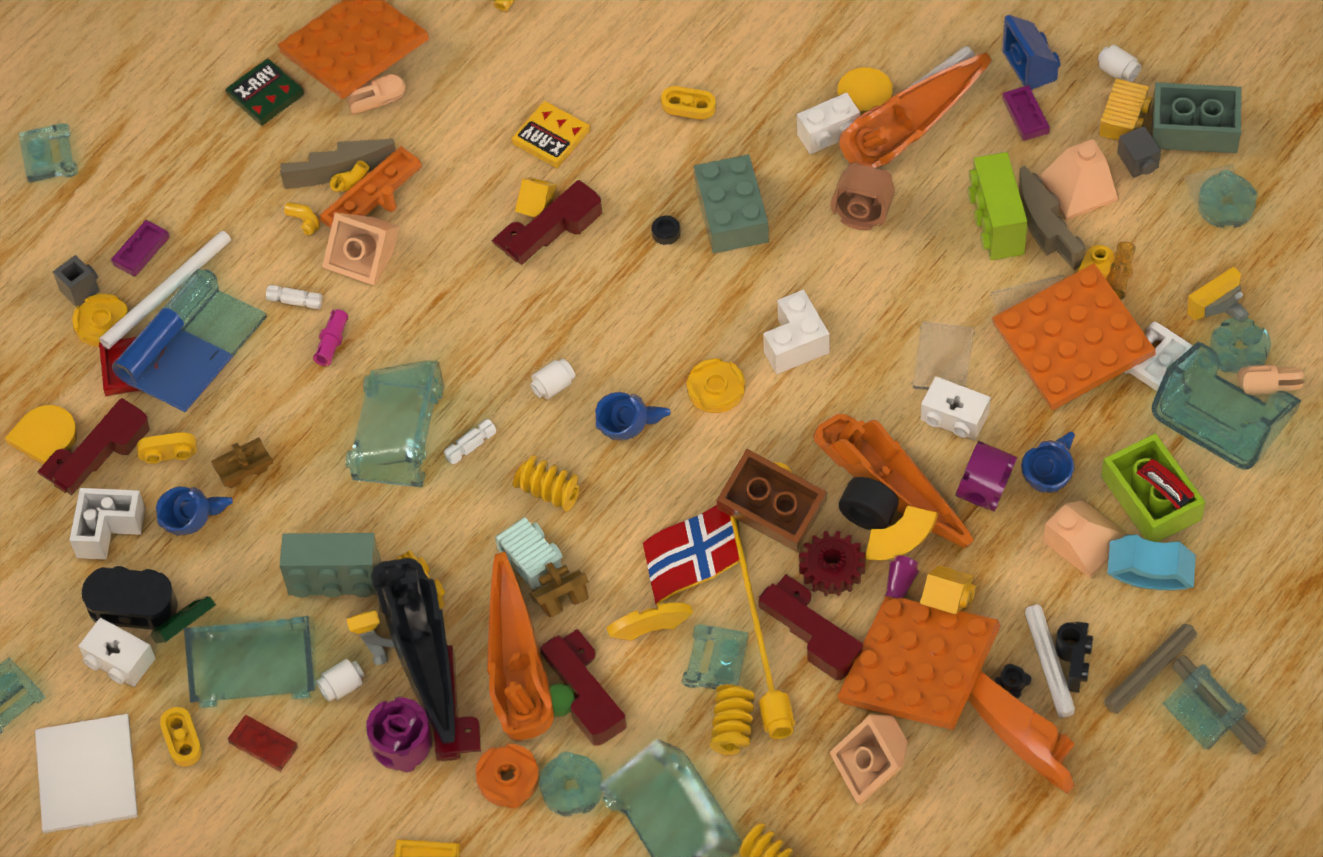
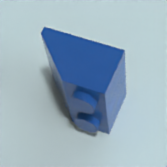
[1002,15,1061,90]

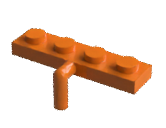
[320,146,422,229]

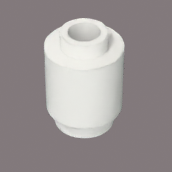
[1098,44,1141,82]
[530,358,576,400]
[316,659,364,702]

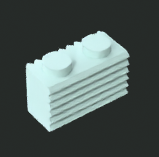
[495,517,563,590]

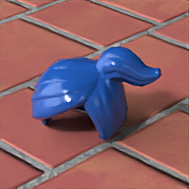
[595,392,671,440]
[1021,431,1075,493]
[156,486,233,536]

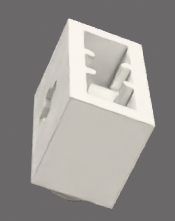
[921,376,991,441]
[79,618,156,687]

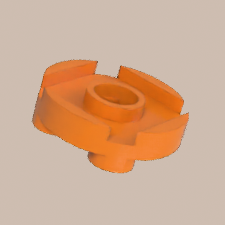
[476,744,539,808]

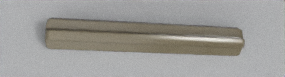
[1104,624,1197,714]
[1173,655,1267,755]

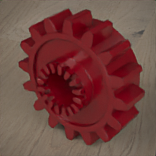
[799,531,865,596]

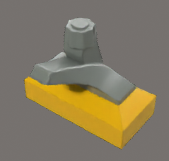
[1187,266,1249,323]
[346,609,395,665]

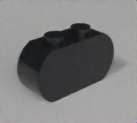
[82,566,178,630]

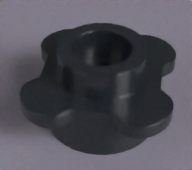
[994,664,1032,699]

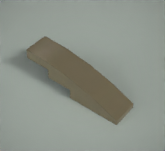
[280,139,396,189]

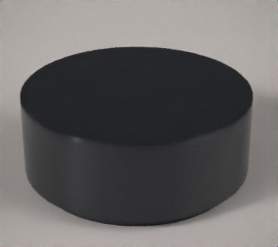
[651,216,680,245]

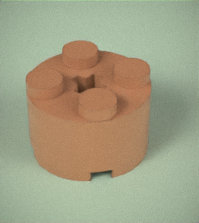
[830,162,895,231]

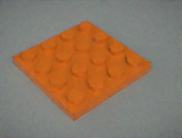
[278,0,429,100]
[992,263,1156,411]
[837,596,1001,730]

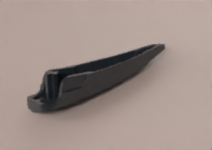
[371,558,455,744]

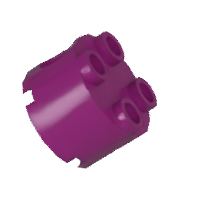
[955,440,1017,512]
[366,697,433,772]

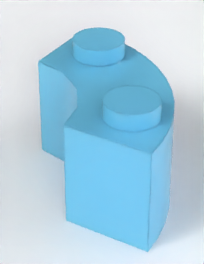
[1107,534,1196,590]

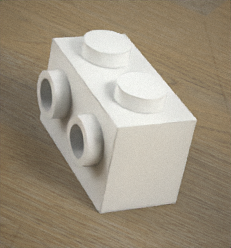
[797,93,860,154]

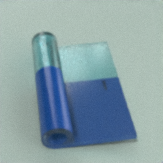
[112,269,267,412]

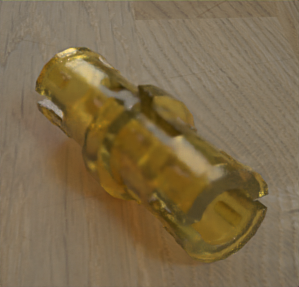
[1109,241,1136,299]

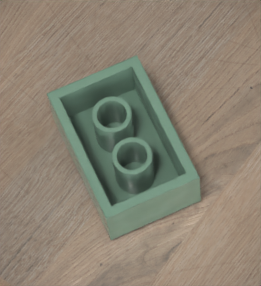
[1152,82,1241,153]
[693,154,769,254]
[280,533,381,598]

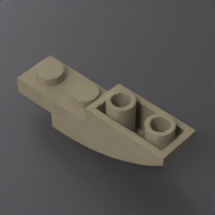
[1019,165,1085,270]

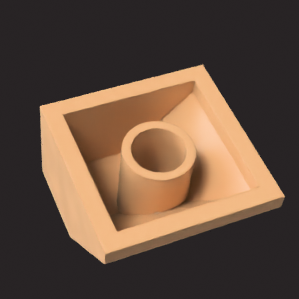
[1040,139,1118,221]
[322,213,400,285]
[1043,500,1129,578]
[829,715,908,804]

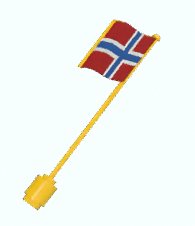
[643,505,795,739]

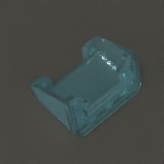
[1152,341,1301,470]
[346,360,444,488]
[184,616,316,708]
[599,739,742,857]

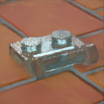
[18,123,78,183]
[681,624,749,689]
[0,658,45,734]
[1163,664,1248,750]

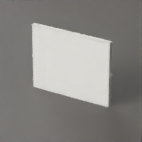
[35,714,138,833]

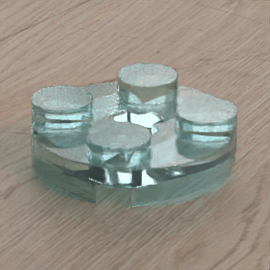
[1198,170,1257,228]
[1210,318,1271,373]
[539,752,603,817]

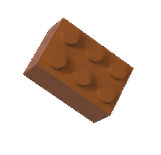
[717,449,827,552]

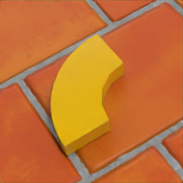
[865,506,939,561]
[607,602,693,641]

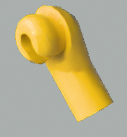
[329,160,369,192]
[284,202,320,235]

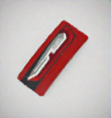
[1136,459,1194,509]

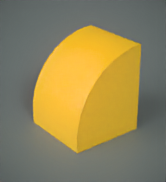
[515,177,557,217]

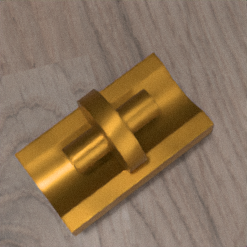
[211,437,273,488]
[529,562,589,618]

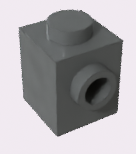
[1117,126,1161,178]
[53,255,100,307]

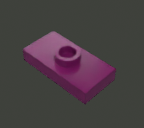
[1002,85,1050,141]
[111,220,170,277]

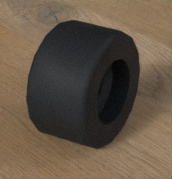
[839,477,898,530]

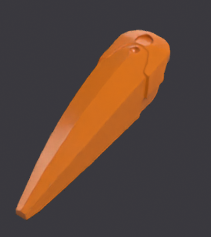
[839,52,992,168]
[813,414,974,548]
[487,551,554,741]
[968,671,1075,794]

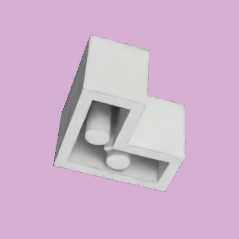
[763,290,830,375]
[69,488,146,560]

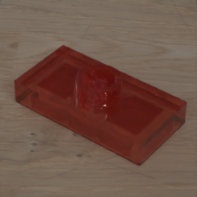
[228,714,298,772]

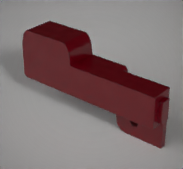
[492,180,602,265]
[37,398,150,496]
[758,574,863,681]
[540,629,627,746]
[434,645,481,761]

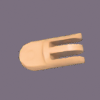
[346,74,406,115]
[1236,364,1304,395]

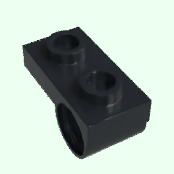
[1055,622,1093,693]

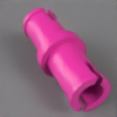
[313,309,349,366]

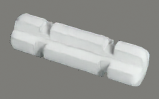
[266,285,323,309]
[444,419,496,464]

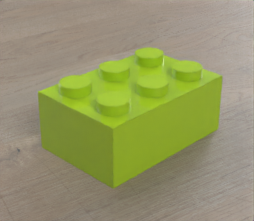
[968,152,1027,260]
[1101,433,1205,542]

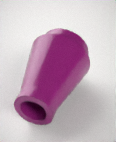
[885,555,919,599]

